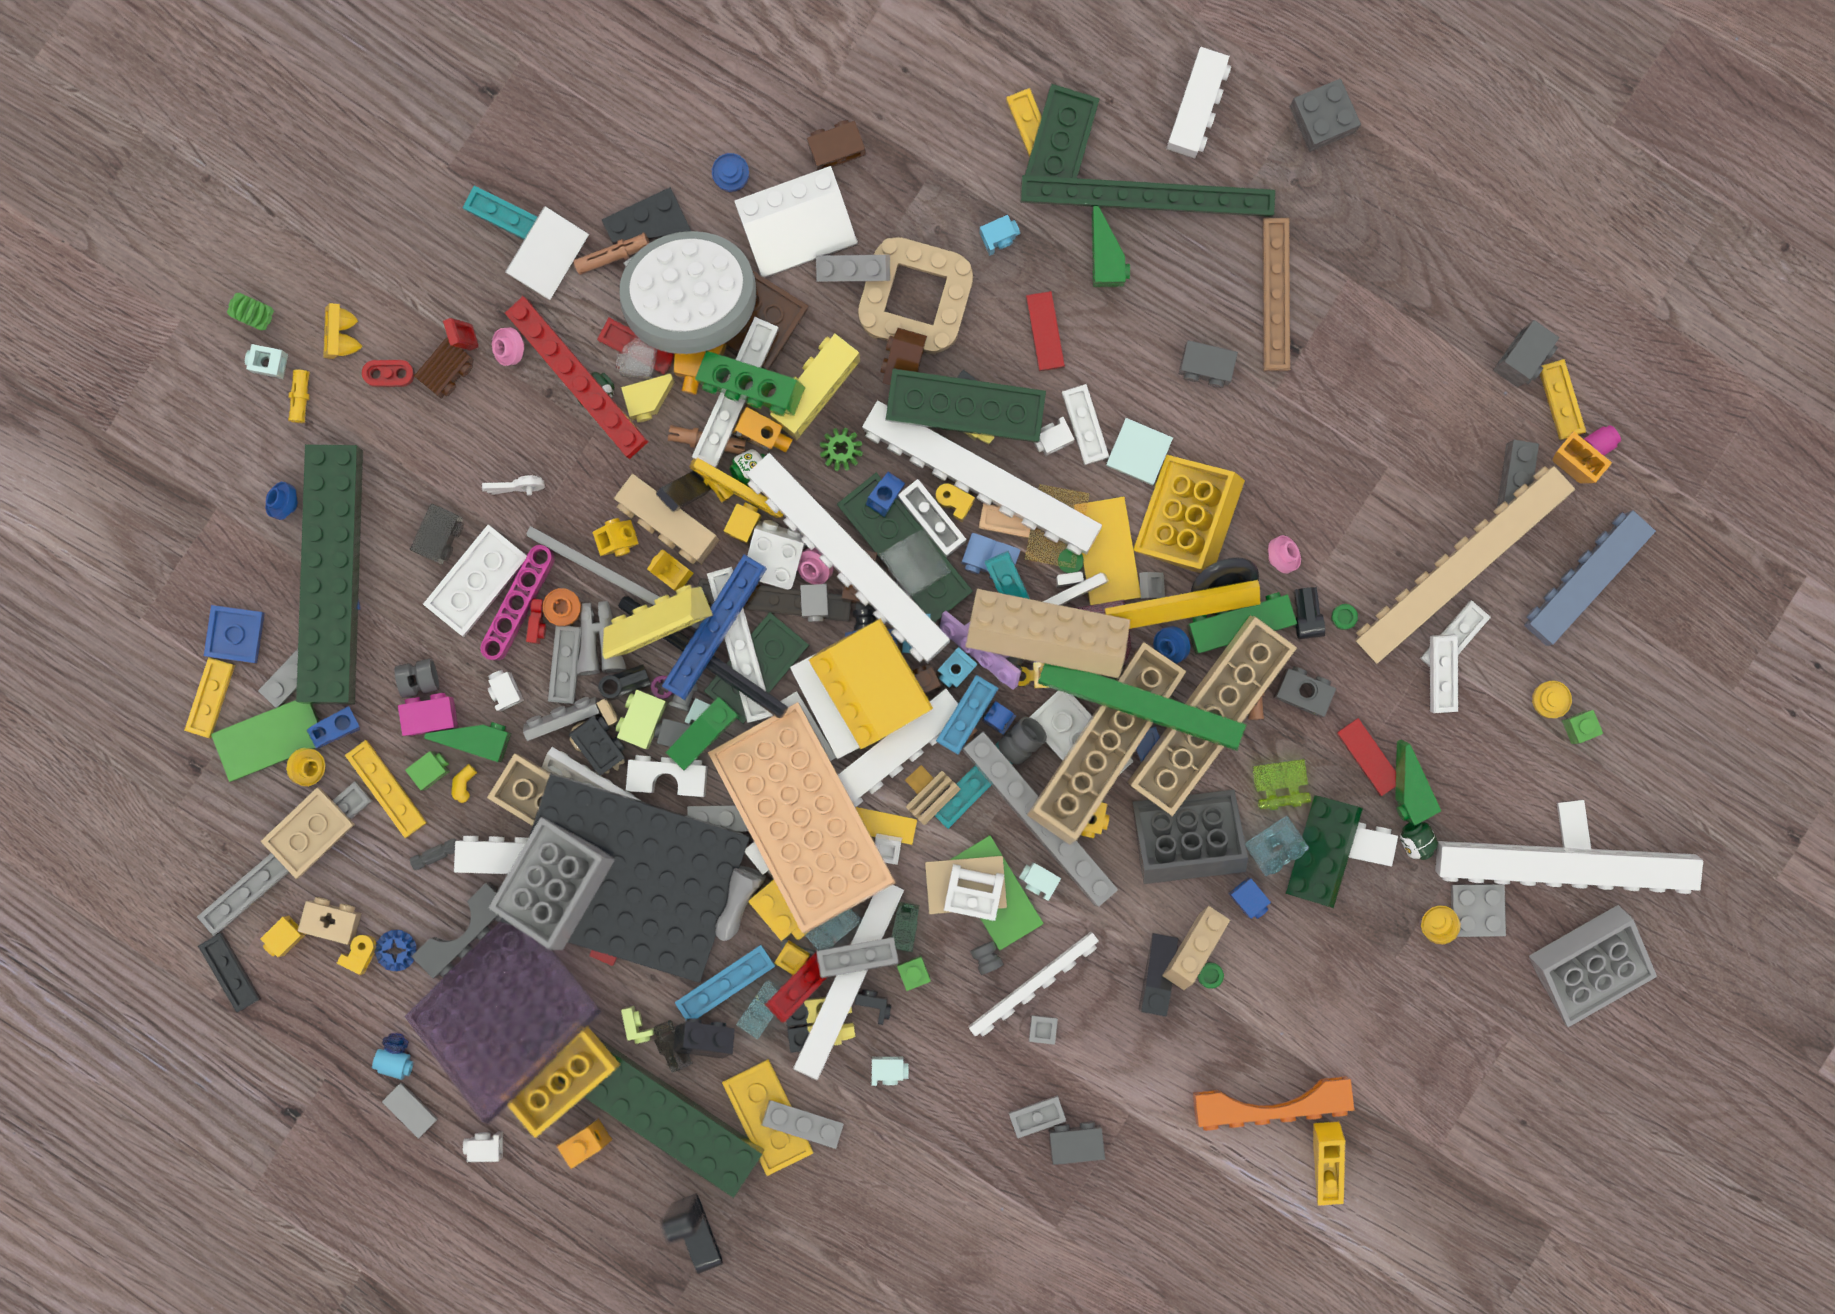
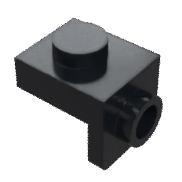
[855,989,892,1025]

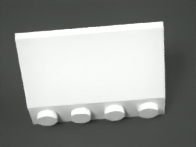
[735,166,858,278]

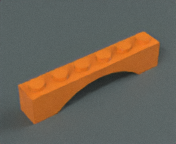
[1193,1076,1354,1131]

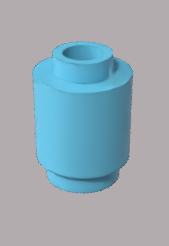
[372,1048,414,1080]

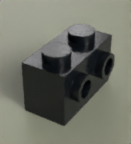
[673,1018,735,1059]

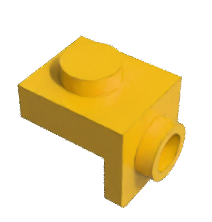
[647,549,694,591]

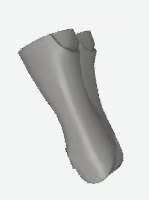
[577,601,626,675]
[715,865,766,941]

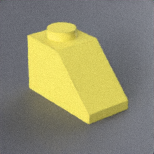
[621,374,675,423]

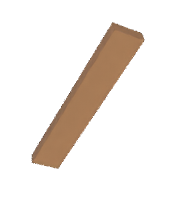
[1263,218,1290,371]

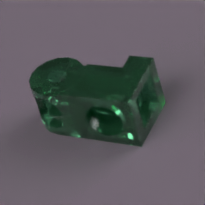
[892,901,920,953]

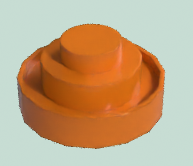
[543,588,581,626]

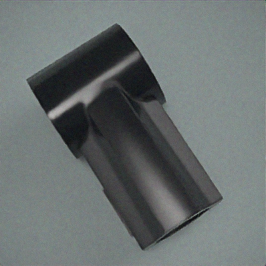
[1294,587,1325,640]
[598,664,651,700]

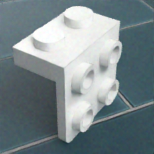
[747,520,806,589]

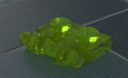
[1252,759,1311,811]

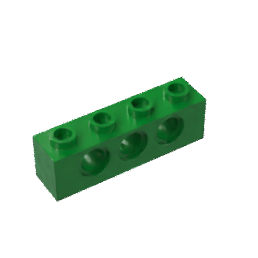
[695,351,805,417]

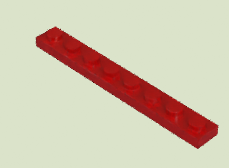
[505,296,649,459]

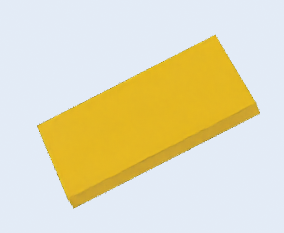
[1073,497,1141,606]
[722,1059,814,1176]

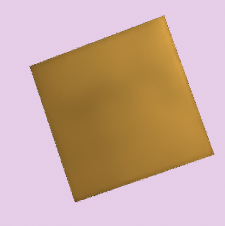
[905,765,934,794]

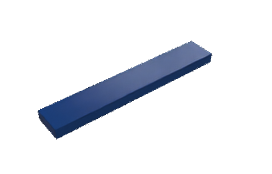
[662,554,767,700]

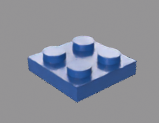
[204,605,265,663]

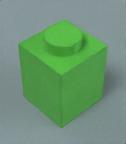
[1562,710,1603,744]
[405,751,450,791]
[897,955,931,991]

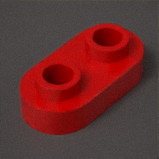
[362,360,415,387]

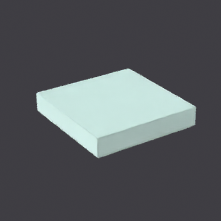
[1106,418,1173,486]

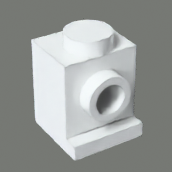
[1034,417,1075,456]
[488,670,524,712]
[463,1132,503,1162]

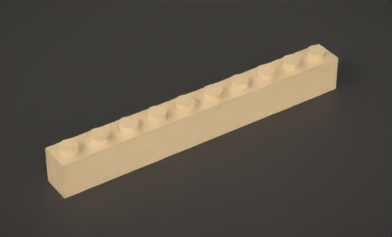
[1355,466,1575,664]

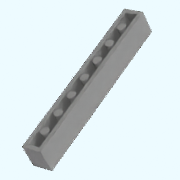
[962,732,1118,907]

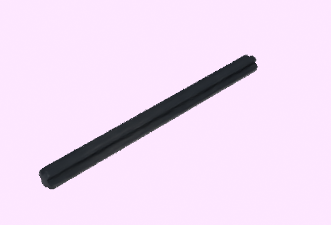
[618,596,788,718]

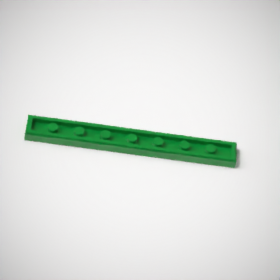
[1038,663,1246,751]

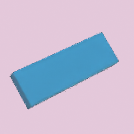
[936,675,999,755]

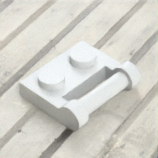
[944,864,1004,921]

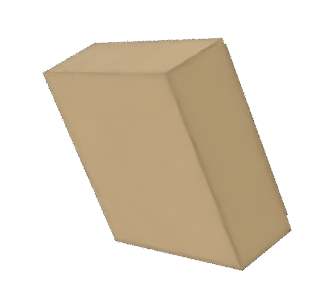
[596,699,619,726]

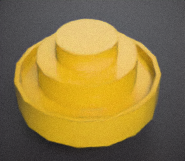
[1532,681,1572,718]
[286,748,325,786]
[1421,906,1461,945]

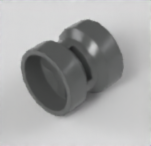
[970,941,1004,975]

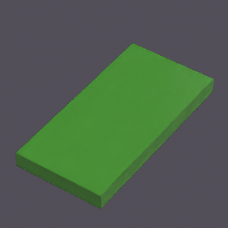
[211,700,319,782]
[950,835,1044,950]

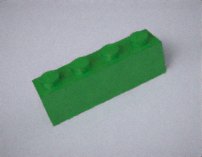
[1187,592,1297,655]

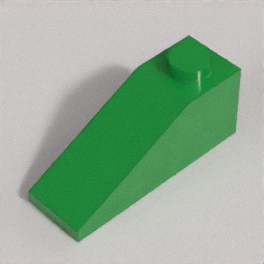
[1092,206,1130,287]
[666,697,739,771]
[424,722,512,762]
[1395,739,1441,826]

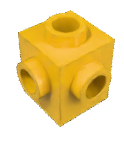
[593,518,639,557]
[1080,803,1110,838]

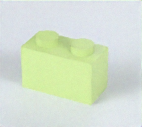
[615,690,668,749]

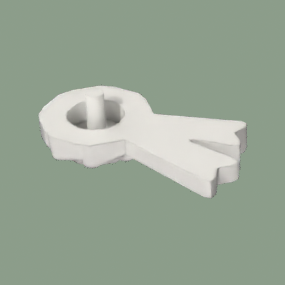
[482,475,545,495]

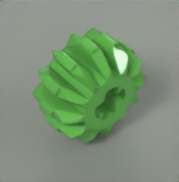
[227,293,274,330]
[820,428,863,471]

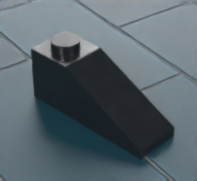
[1138,933,1178,1017]

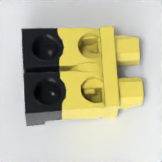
[786,997,855,1053]

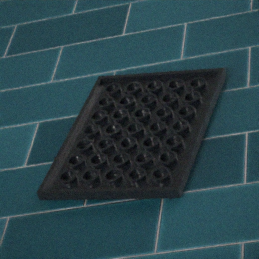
[500,772,750,983]

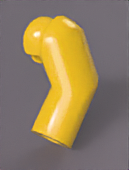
[451,763,477,803]

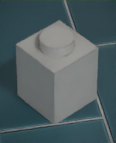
[800,584,829,622]

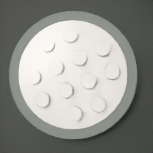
[620,231,756,354]

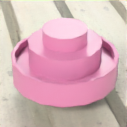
[492,327,524,366]
[1268,535,1301,574]
[797,548,833,585]

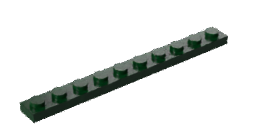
[1020,175,1275,217]

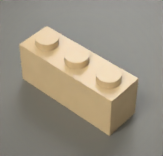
[1162,906,1230,990]

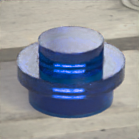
[382,1033,409,1054]

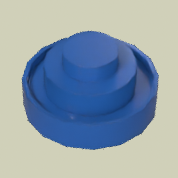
[712,153,749,192]
[265,481,298,520]
[1153,626,1190,664]

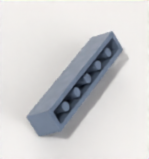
[1524,510,1656,646]

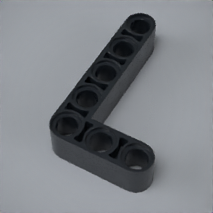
[661,1193,723,1274]

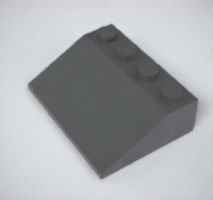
[1133,789,1248,884]

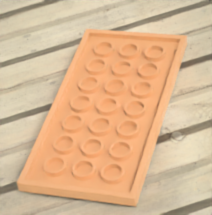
[708,702,896,934]

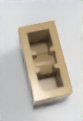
[298,897,362,945]

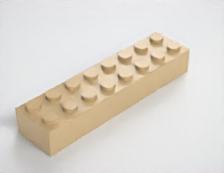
[1127,615,1297,816]
[1027,642,1186,845]

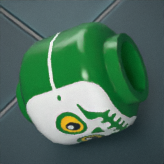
[729,449,765,487]

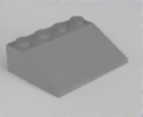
[489,817,615,950]
[1529,905,1657,1027]

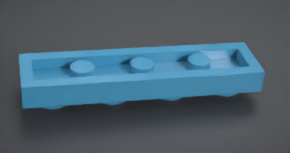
[674,944,776,1019]

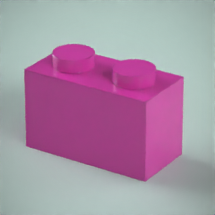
[398,693,458,736]

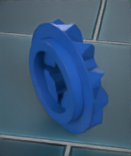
[374,930,417,972]

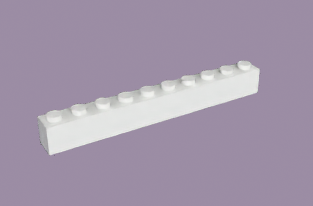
[862,400,1102,556]
[747,453,950,663]
[745,689,958,875]
[1435,841,1703,894]

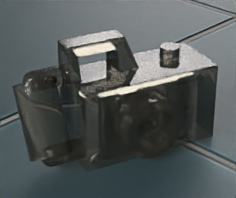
[654,1020,693,1073]

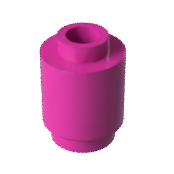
[1584,425,1621,456]

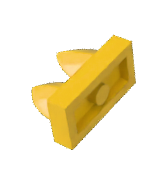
[323,303,362,359]

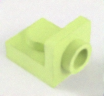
[621,1006,655,1044]

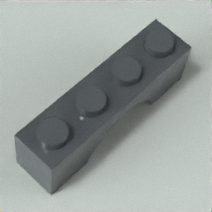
[411,882,501,979]

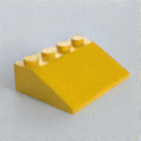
[1133,455,1245,573]
[809,618,933,749]

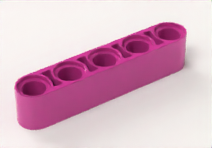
[480,545,555,661]

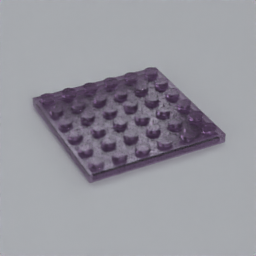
[404,922,602,1125]

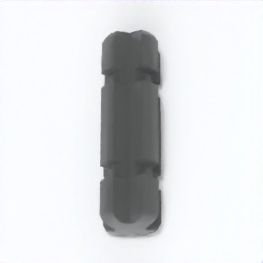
[410,839,457,870]

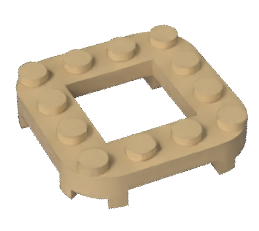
[858,237,973,354]

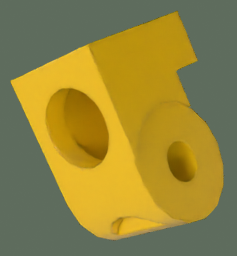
[936,484,975,522]
[337,935,377,975]

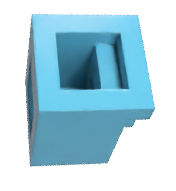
[979,215,1020,256]
[938,647,977,688]

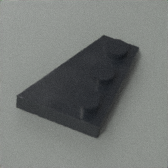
[601,187,691,244]

